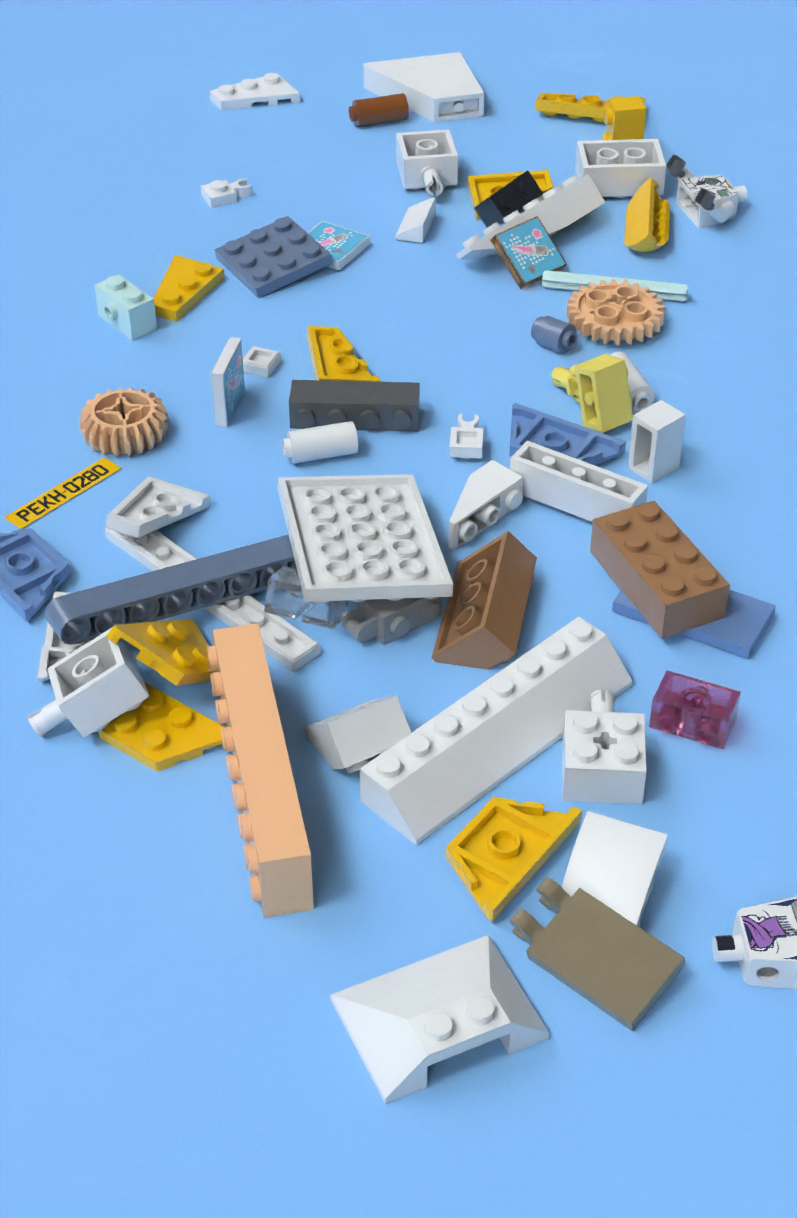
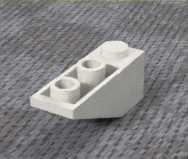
[448,460,523,551]

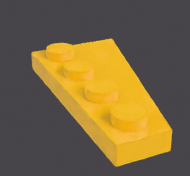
[535,93,646,122]

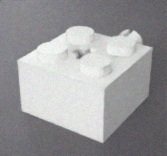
[396,129,458,196]
[27,628,149,738]
[562,689,647,804]

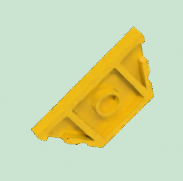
[106,619,216,686]
[98,682,224,772]
[446,797,582,921]

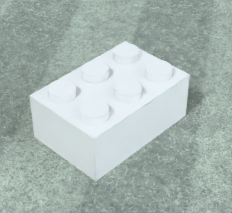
[575,139,666,198]

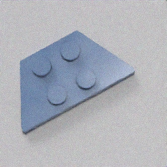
[509,403,626,466]
[0,528,70,621]

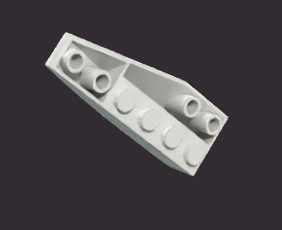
[456,174,605,260]

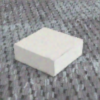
[243,346,281,378]

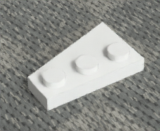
[106,476,211,538]

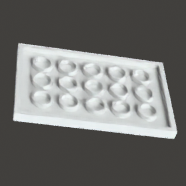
[278,474,453,603]

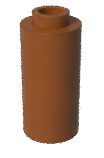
[348,93,409,127]

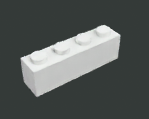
[510,441,648,522]

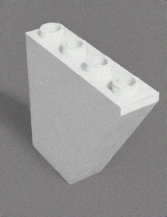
[363,52,484,122]

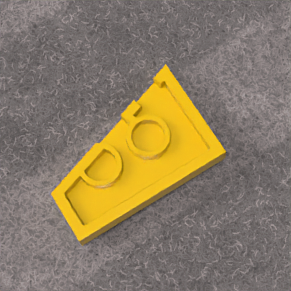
[467,170,554,220]
[306,326,381,382]

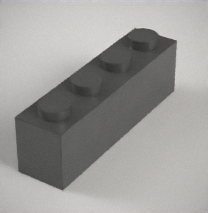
[289,380,420,432]

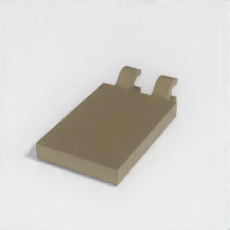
[509,877,686,1031]

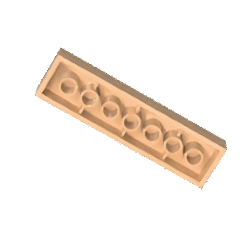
[207,623,314,918]

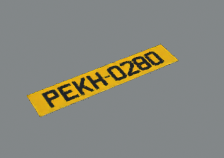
[4,457,121,529]

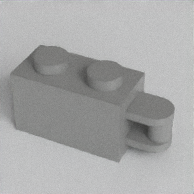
[342,597,441,645]

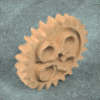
[566,279,665,345]

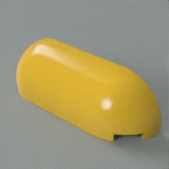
[624,177,670,252]

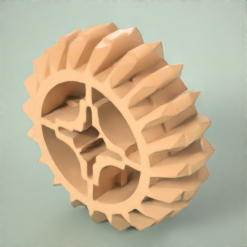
[80,387,168,457]

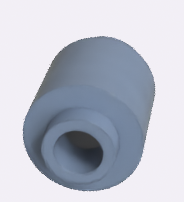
[531,316,578,354]

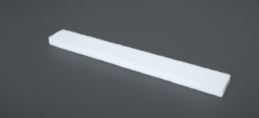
[105,528,321,672]

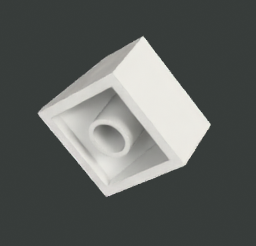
[303,695,411,773]

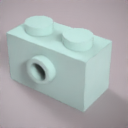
[94,274,157,341]

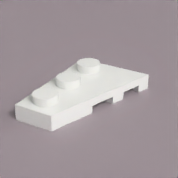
[209,73,300,110]

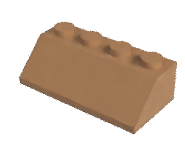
[431,531,537,669]

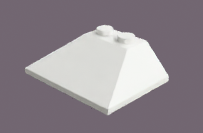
[330,935,550,1104]

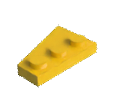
[153,255,224,322]

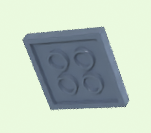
[214,216,333,298]

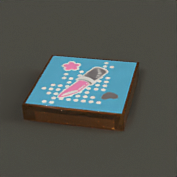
[490,216,567,289]

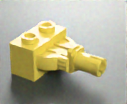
[551,354,633,433]

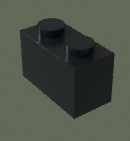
[474,170,543,228]

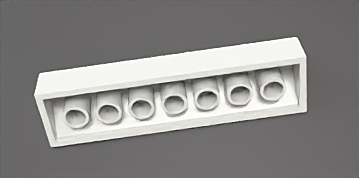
[360,616,632,845]

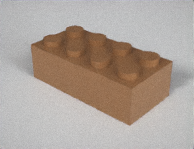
[590,500,730,638]

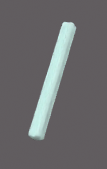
[542,270,688,302]

